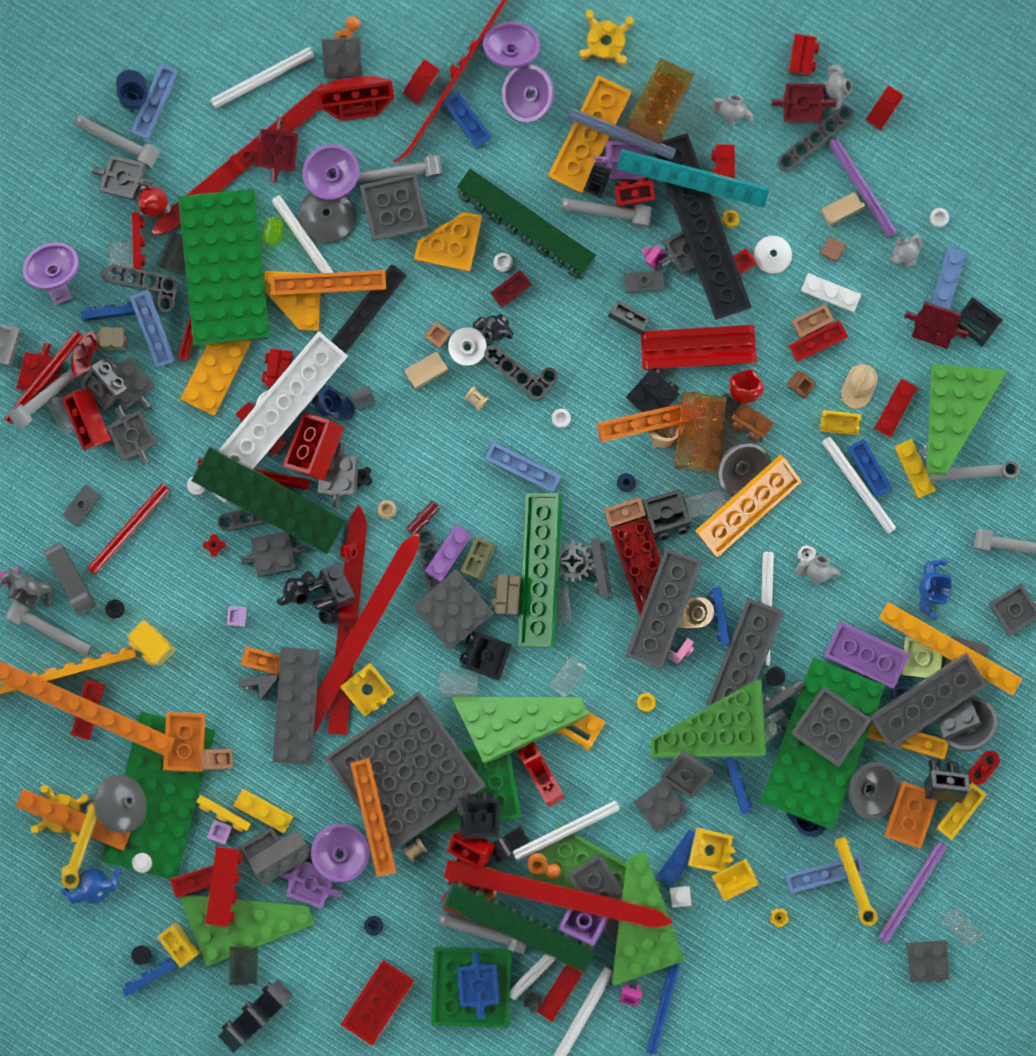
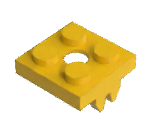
[340,663,394,717]
[688,828,735,872]

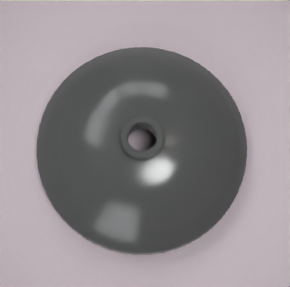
[299,192,356,244]
[717,442,771,496]
[941,697,998,751]
[849,762,899,820]
[94,775,147,833]

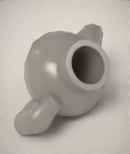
[824,65,852,111]
[712,94,754,124]
[889,235,923,267]
[795,555,840,585]

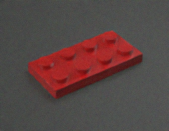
[340,959,415,1046]

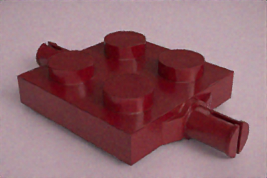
[771,83,836,123]
[256,117,298,183]
[904,301,968,349]

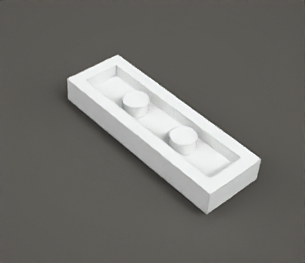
[801,273,861,313]

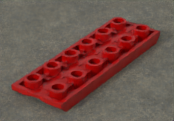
[640,325,757,370]
[610,517,661,616]

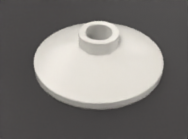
[754,236,792,274]
[448,327,486,366]

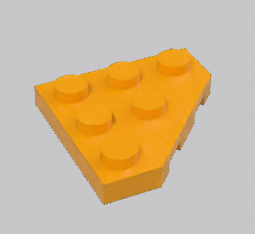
[414,212,482,272]
[264,271,321,332]

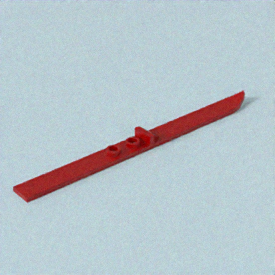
[393,0,509,163]
[151,83,324,235]
[328,505,367,735]
[314,533,419,735]
[443,859,673,928]

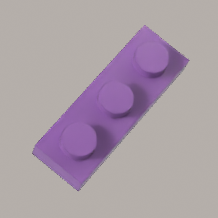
[424,524,472,583]

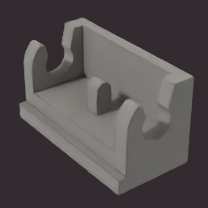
[0,324,22,367]

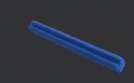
[646,962,681,1055]

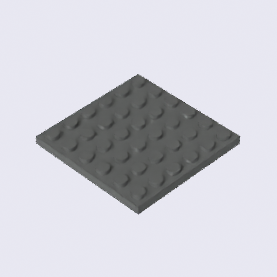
[324,691,486,852]

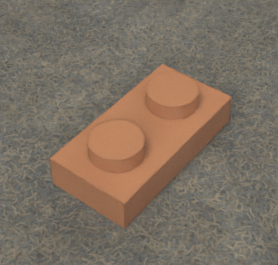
[791,304,834,338]
[604,497,646,528]
[201,749,233,770]

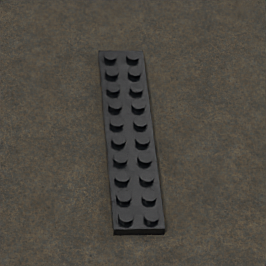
[654,133,752,320]

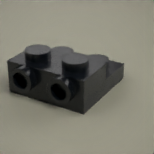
[625,368,680,412]
[459,631,512,681]
[457,792,500,838]

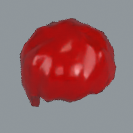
[729,369,764,404]

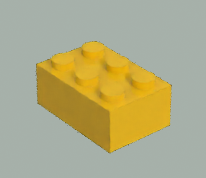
[127,620,176,666]

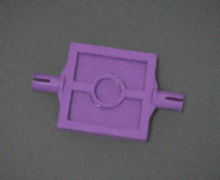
[594,141,646,181]
[279,861,343,908]

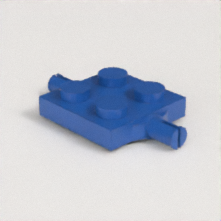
[457,952,499,1019]

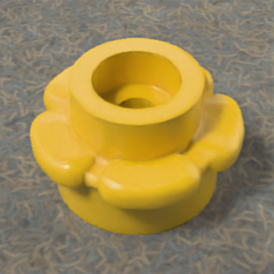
[721,210,740,229]
[770,908,789,928]

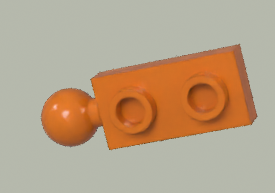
[240,646,280,675]

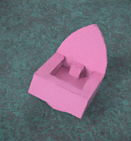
[667,638,694,665]

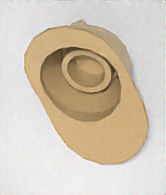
[841,364,878,409]
[647,423,687,449]
[678,597,714,628]

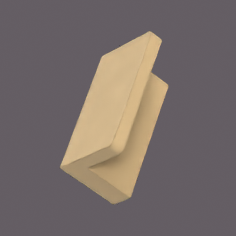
[820,192,865,227]
[405,352,448,390]

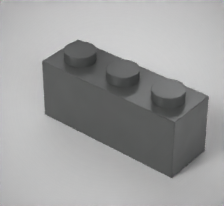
[248,830,311,886]

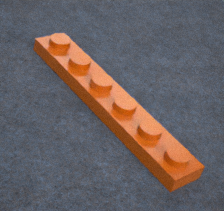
[270,270,386,296]
[596,400,702,442]
[350,758,397,877]
[16,789,131,850]

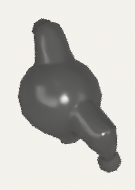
[0,570,53,609]

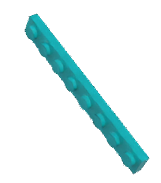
[617,149,770,208]

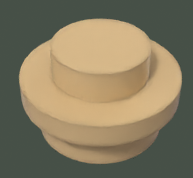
[377,500,397,519]

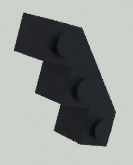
[218,980,294,1053]

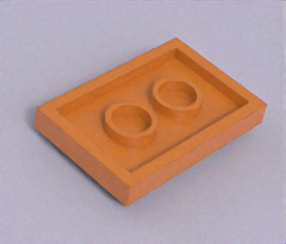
[163,712,206,772]
[883,781,937,849]

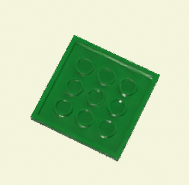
[431,947,511,1028]

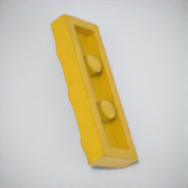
[894,439,936,499]
[936,783,987,840]
[233,789,294,833]
[197,795,252,832]

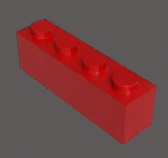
[205,846,243,927]

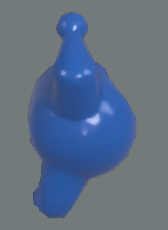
[919,558,952,620]
[61,868,122,904]

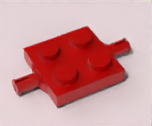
[16,343,62,398]

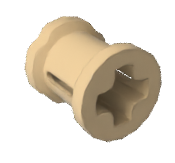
[463,386,489,411]
[402,838,428,862]

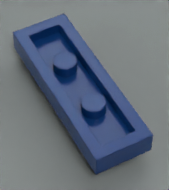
[443,91,492,149]
[80,302,136,321]
[847,439,892,498]
[710,587,730,646]
[724,756,752,814]
[656,829,695,888]
[122,958,178,996]

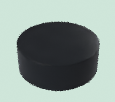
[131,945,151,965]

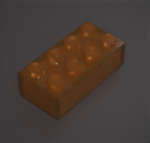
[626,58,694,144]
[675,392,727,474]

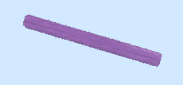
[829,138,897,238]
[878,842,947,943]

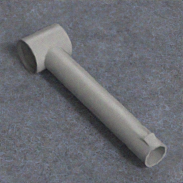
[74,115,160,169]
[356,155,443,185]
[561,198,652,227]
[7,368,77,429]
[928,460,1020,482]
[973,529,1036,554]
[5,601,92,656]
[438,913,527,954]

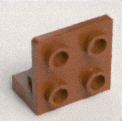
[729,403,774,443]

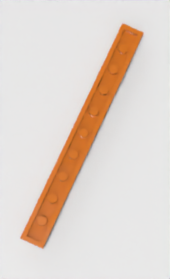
[0,661,175,757]

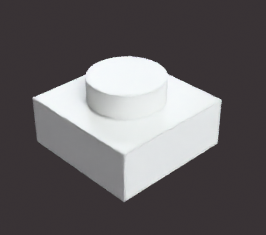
[670,886,691,908]

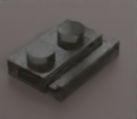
[156,230,186,276]
[229,947,258,985]

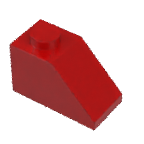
[403,59,440,105]
[865,85,904,131]

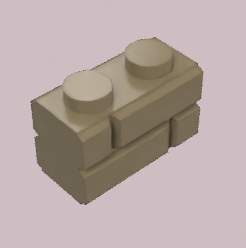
[97,327,128,352]
[491,575,521,616]

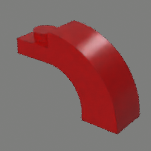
[517,742,565,808]

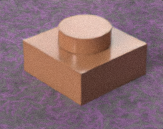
[424,322,451,349]

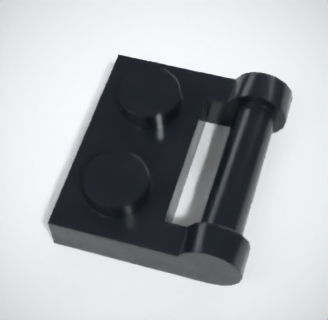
[958,297,1003,347]

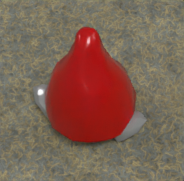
[138,186,171,217]

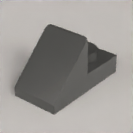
[238,675,278,700]

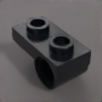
[492,826,530,862]

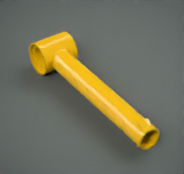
[61,802,98,889]
[835,837,878,926]

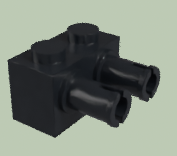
[304,563,355,611]
[924,759,970,803]

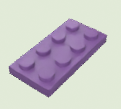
[824,620,911,689]

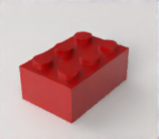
[283,413,344,481]

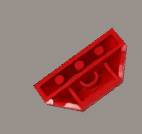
[316,75,395,121]

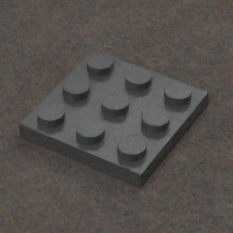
[360,173,429,242]
[588,538,613,599]
[412,569,494,650]
[790,686,872,767]

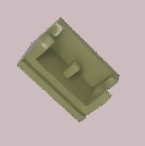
[461,536,497,582]

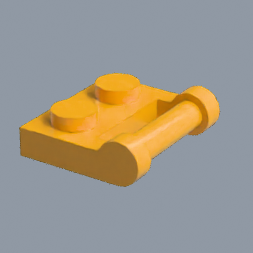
[555,711,605,751]

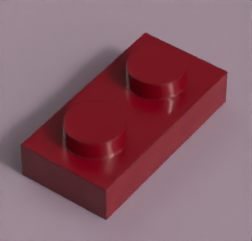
[490,270,532,309]

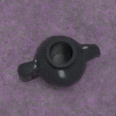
[473,314,514,341]
[277,571,315,606]

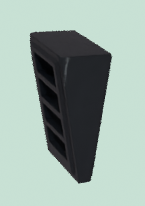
[583,161,613,198]

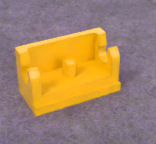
[819,410,861,436]
[712,859,759,902]
[157,922,200,968]

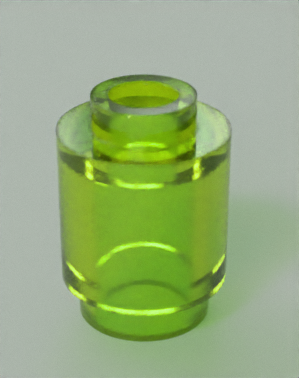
[262,216,284,246]

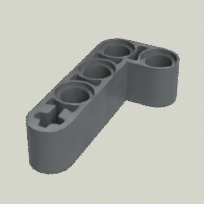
[101,265,177,314]
[484,345,558,401]
[43,542,97,616]

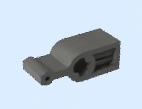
[351,386,376,411]

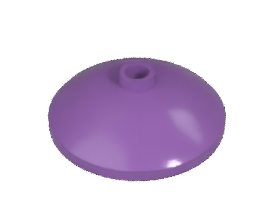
[483,22,540,68]
[502,64,554,122]
[303,144,360,200]
[23,242,79,290]
[311,824,369,882]

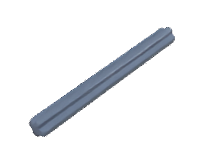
[568,109,676,159]

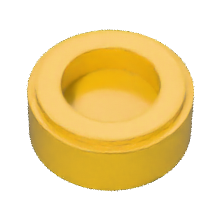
[636,693,656,712]

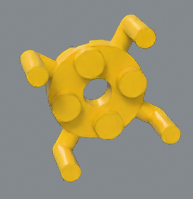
[579,10,633,67]
[31,785,90,842]

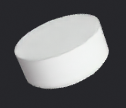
[929,208,949,228]
[552,409,571,428]

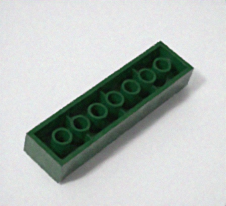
[457,168,596,279]
[191,445,346,554]
[442,881,595,972]

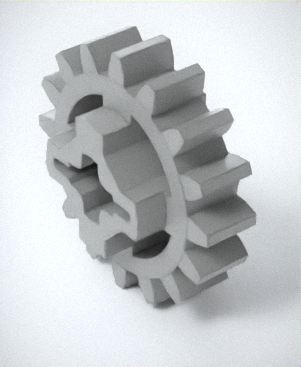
[559,541,594,583]

